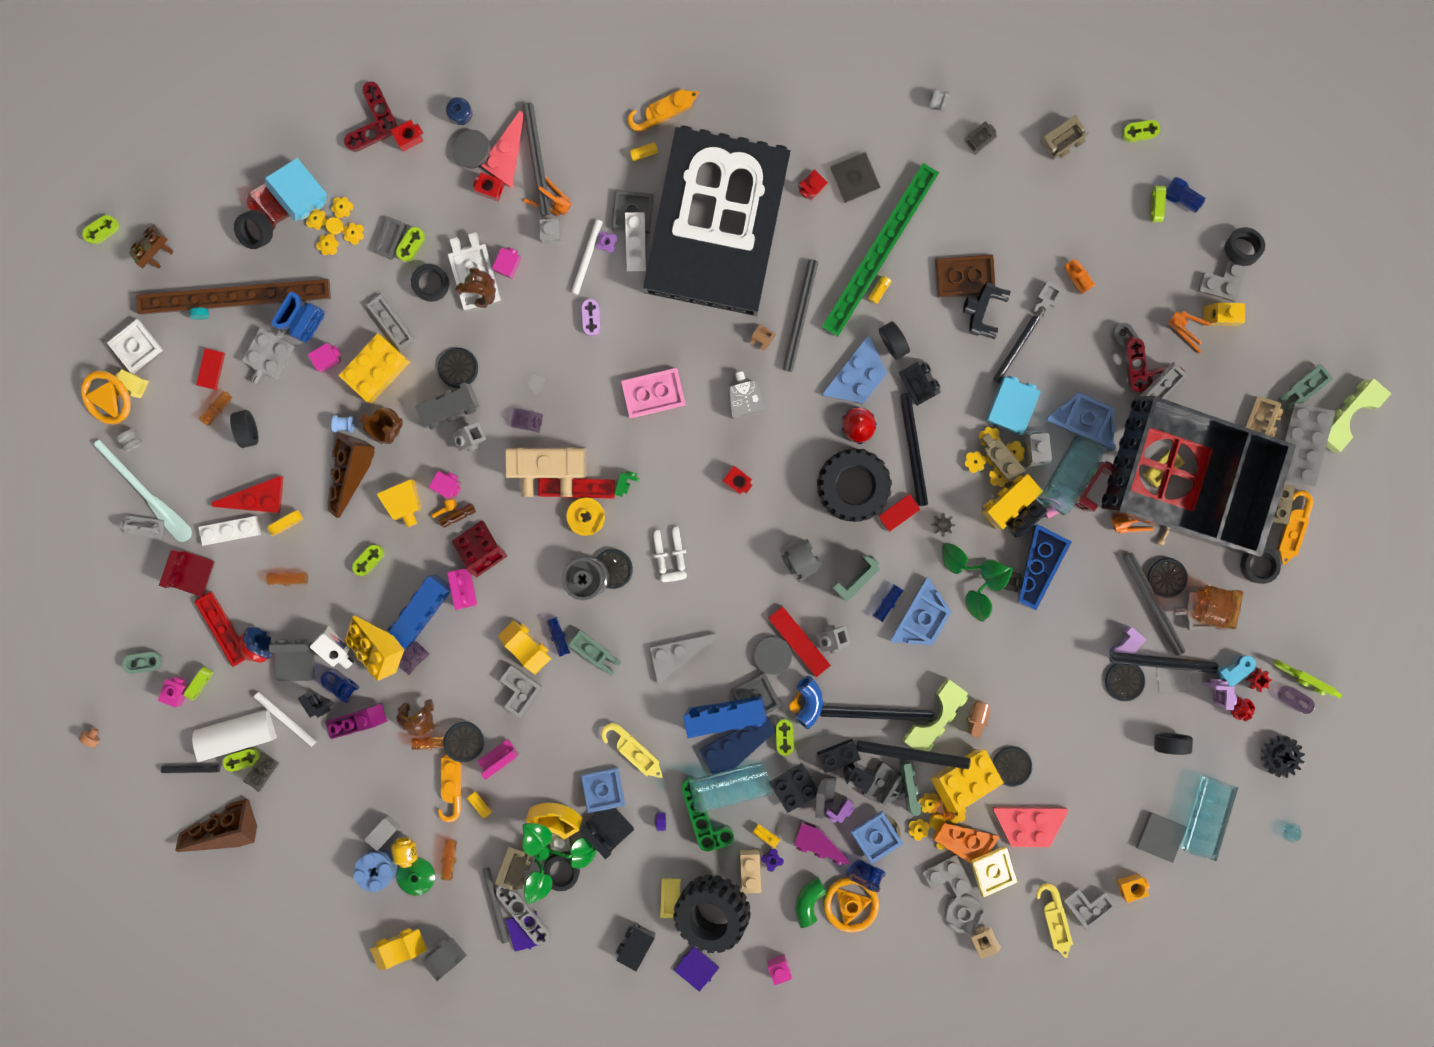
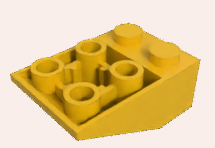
[345,615,404,681]

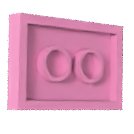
[621,368,686,419]

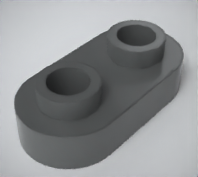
[1112,323,1140,356]

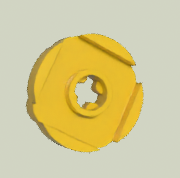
[566,498,605,536]

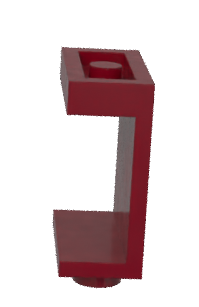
[1069,461,1114,512]

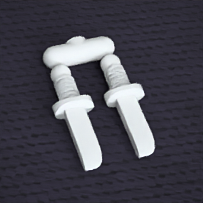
[653,526,687,582]

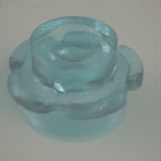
[1282,823,1302,842]

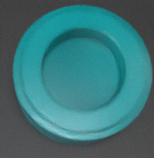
[189,308,209,320]

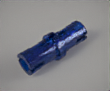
[872,584,904,622]
[546,617,571,657]

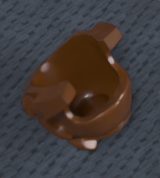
[454,267,496,308]
[360,408,403,444]
[396,699,436,736]

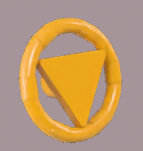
[81,371,131,425]
[824,877,879,933]

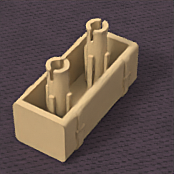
[506,447,587,497]

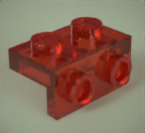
[247,183,290,230]

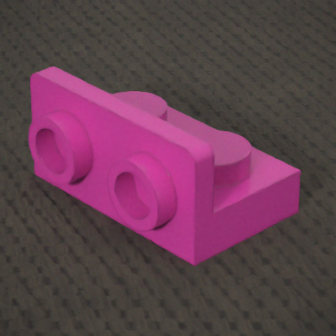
[447,569,477,610]
[478,739,519,780]

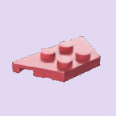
[993,807,1068,847]

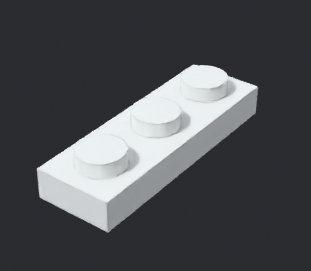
[625,212,646,271]
[199,516,261,546]

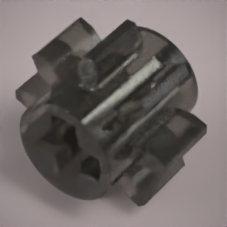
[930,513,955,537]

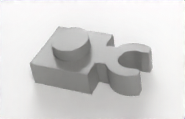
[1033,281,1064,317]

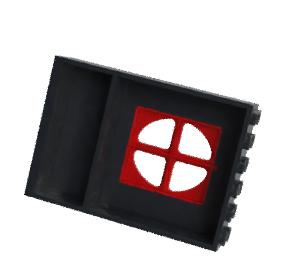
[1101,396,1296,557]

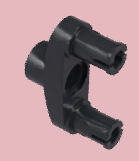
[963,282,1011,339]

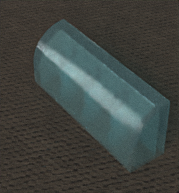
[1038,435,1107,516]
[689,762,772,813]
[1181,776,1238,861]

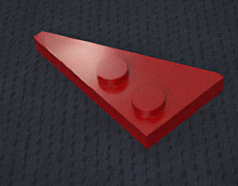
[211,476,284,513]

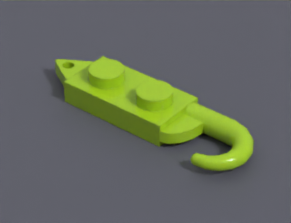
[1273,659,1342,699]

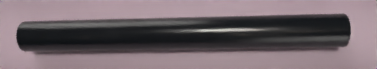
[992,315,1040,384]

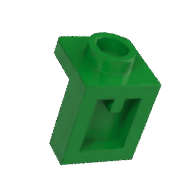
[614,470,640,497]

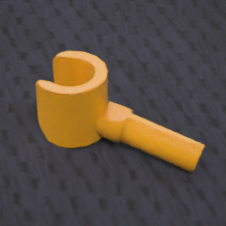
[431,499,457,518]
[788,691,802,713]

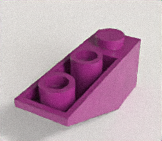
[325,703,387,739]
[793,820,849,865]

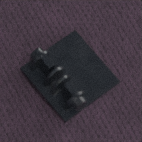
[769,763,818,813]

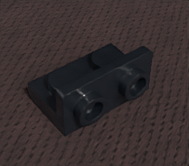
[898,359,941,406]
[1006,499,1048,538]
[298,691,334,718]

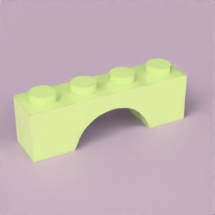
[1326,379,1391,453]
[902,678,968,752]

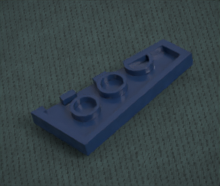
[699,716,775,784]

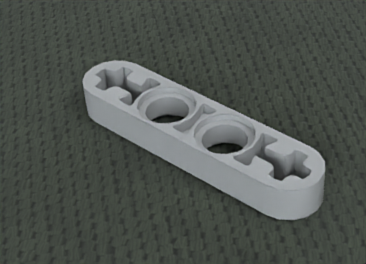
[496,886,551,946]

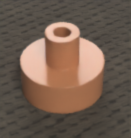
[78,727,100,748]

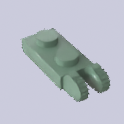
[1278,364,1333,411]
[568,629,621,675]
[899,760,922,816]

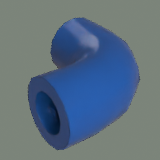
[795,676,823,730]

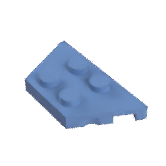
[822,336,887,404]
[1046,392,1116,451]
[890,577,951,645]

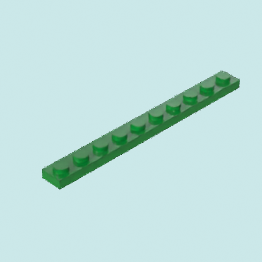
[822,163,939,337]

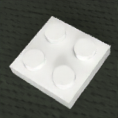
[107,319,163,374]

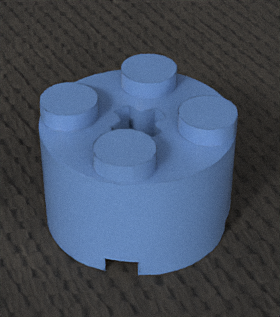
[353,849,397,892]

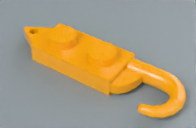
[627,88,699,131]
[1277,490,1313,565]
[438,745,461,822]

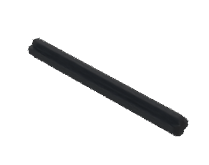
[900,393,928,506]
[1109,652,1218,673]
[820,706,934,721]
[856,740,971,770]

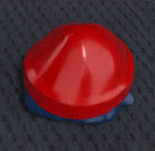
[842,406,877,445]
[239,627,273,663]

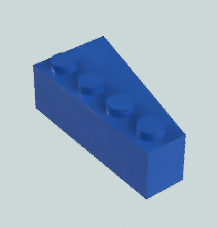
[1017,524,1072,610]
[387,574,451,651]
[683,696,767,739]

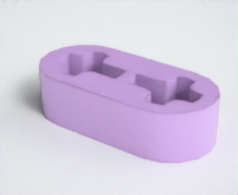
[582,299,601,336]

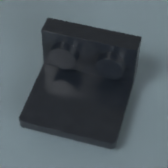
[579,808,634,860]

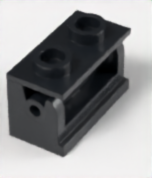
[817,738,861,774]
[842,762,876,794]
[615,922,656,972]

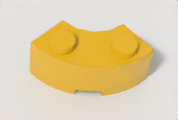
[498,620,551,674]
[525,803,583,839]
[370,928,427,970]

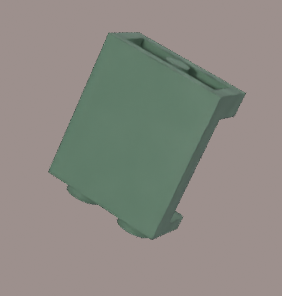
[831,554,880,602]

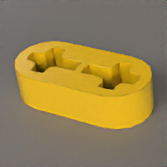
[267,510,304,536]

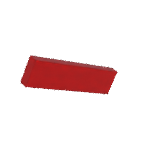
[538,478,615,499]
[194,591,245,667]
[768,606,831,678]

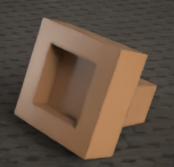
[750,324,776,351]

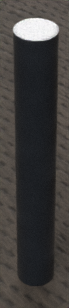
[161,765,221,774]

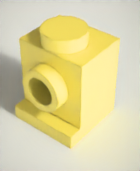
[116,369,149,398]

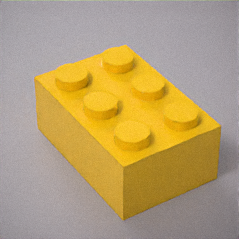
[338,333,411,403]
[930,749,1003,813]

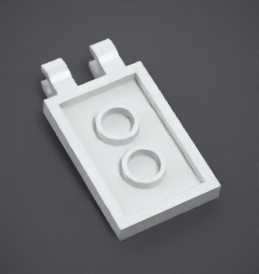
[448,232,502,310]

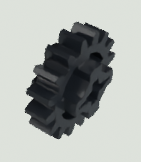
[1260,735,1305,778]

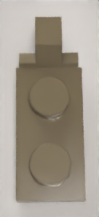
[980,433,1026,483]

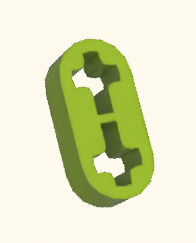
[1122,120,1160,143]
[1150,185,1166,223]
[82,215,119,244]
[396,227,425,262]
[352,545,384,576]
[183,666,213,701]
[776,718,794,756]
[223,748,261,772]

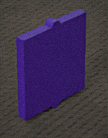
[506,911,544,952]
[674,946,720,992]

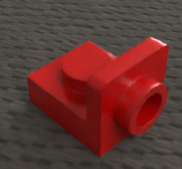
[798,169,828,200]

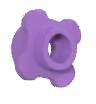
[596,231,617,253]

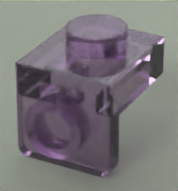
[510,408,543,433]
[399,641,429,675]

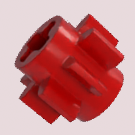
[1245,668,1272,692]
[1230,696,1255,722]

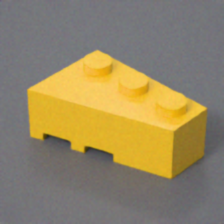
[981,474,1043,530]

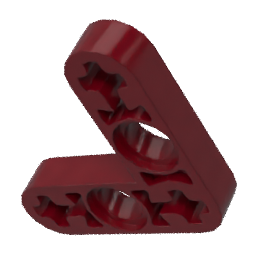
[344,81,398,152]
[1124,336,1186,392]

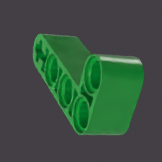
[682,776,734,852]

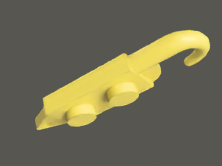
[601,723,663,778]
[1036,883,1073,958]

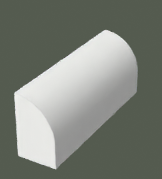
[192,709,277,762]

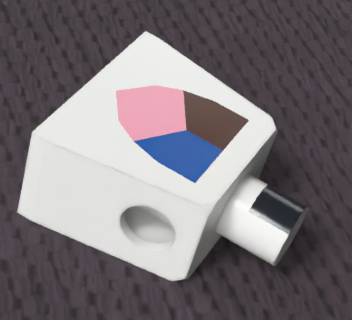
[310,626,354,669]

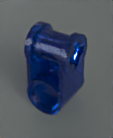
[320,669,359,703]
[846,860,886,892]

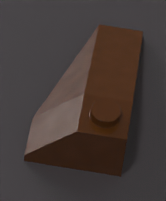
[328,433,375,518]
[175,799,257,852]

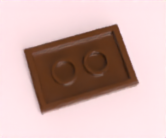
[935,254,996,298]

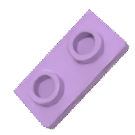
[1203,678,1237,710]

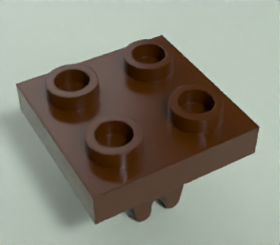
[129,224,174,269]

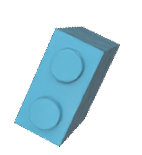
[265,158,327,222]
[985,376,1041,435]

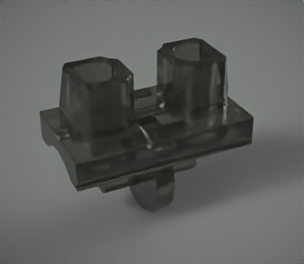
[243,752,279,792]

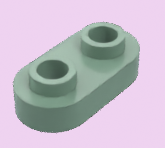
[122,651,163,674]

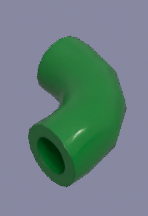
[795,877,827,928]

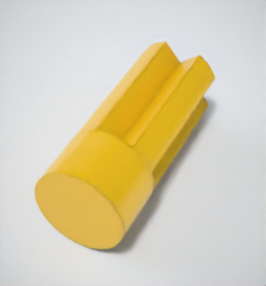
[629,142,658,161]
[868,275,892,304]
[466,791,492,819]
[753,824,780,848]

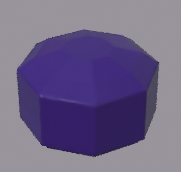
[654,812,666,831]

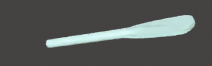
[94,440,192,542]

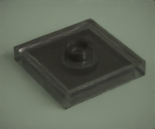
[830,152,881,203]

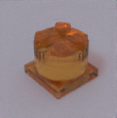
[1192,585,1244,630]

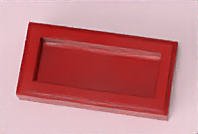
[196,348,225,390]
[878,494,921,532]

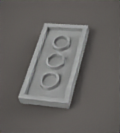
[1285,403,1335,487]

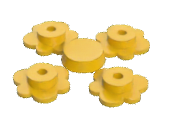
[306,197,364,255]
[964,427,1025,487]
[909,793,966,850]

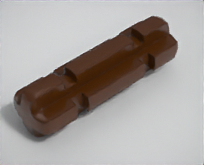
[439,503,476,528]

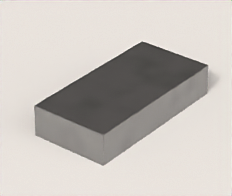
[373,216,406,260]

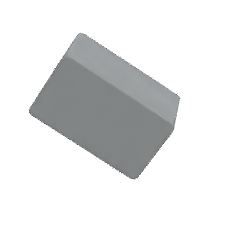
[365,815,400,851]

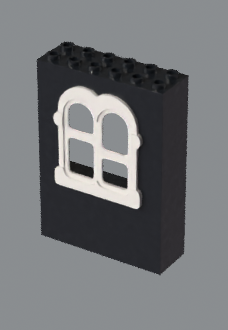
[643,125,791,316]

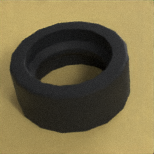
[234,210,273,249]
[1224,227,1266,266]
[411,264,449,302]
[879,321,910,360]
[230,410,259,448]
[1240,548,1281,584]
[1154,733,1193,755]
[543,852,580,891]

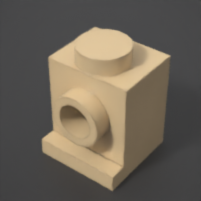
[971,926,1001,959]

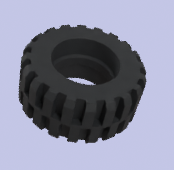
[817,448,892,522]
[673,874,751,953]

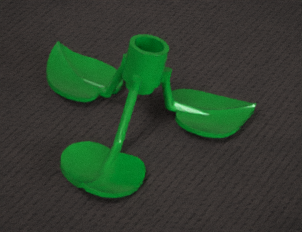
[942,542,1013,622]
[522,823,597,904]

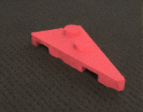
[481,111,524,188]

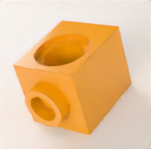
[1116,873,1150,903]

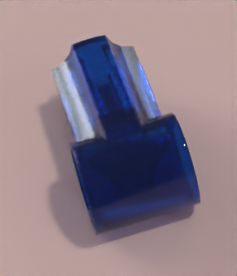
[1166,177,1206,213]

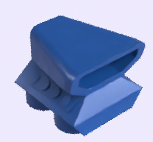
[272,292,325,343]

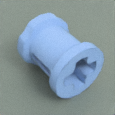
[331,415,355,433]

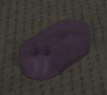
[1278,686,1315,714]

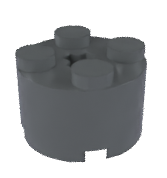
[779,537,822,582]
[421,936,467,982]

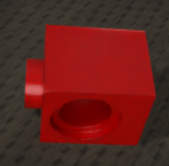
[391,119,424,152]
[473,172,505,202]
[723,466,753,495]

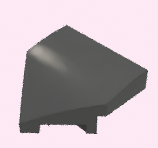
[861,760,906,805]
[815,778,837,819]

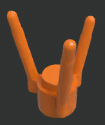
[523,176,572,216]
[1167,311,1211,353]
[1111,513,1154,534]

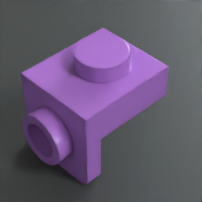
[825,797,854,823]

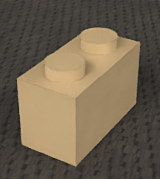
[740,849,761,894]

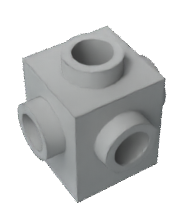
[452,422,487,452]
[817,625,851,654]

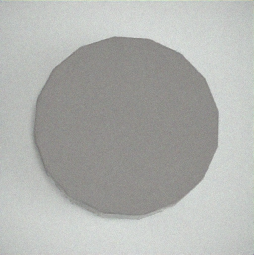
[945,894,984,934]

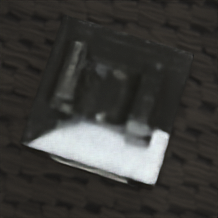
[1003,572,1022,592]

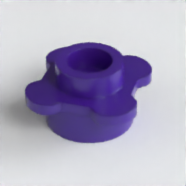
[761,849,784,872]

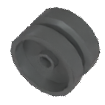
[562,556,609,601]

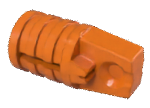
[1064,259,1096,295]

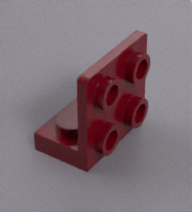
[452,520,507,578]
[159,549,215,597]

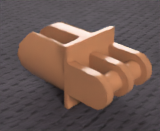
[967,701,990,738]

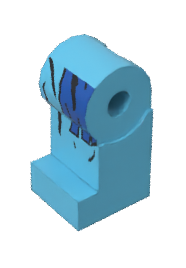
[1216,655,1256,686]

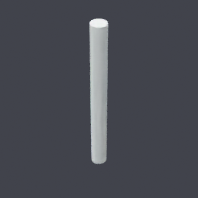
[571,219,603,295]
[253,692,317,747]

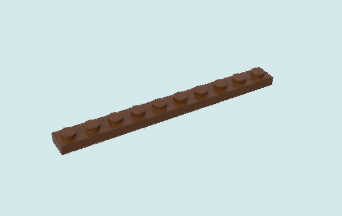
[136,279,331,315]

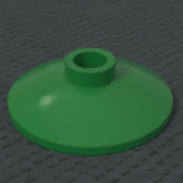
[397,857,435,896]

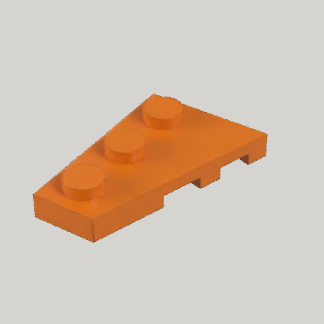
[932,822,999,863]

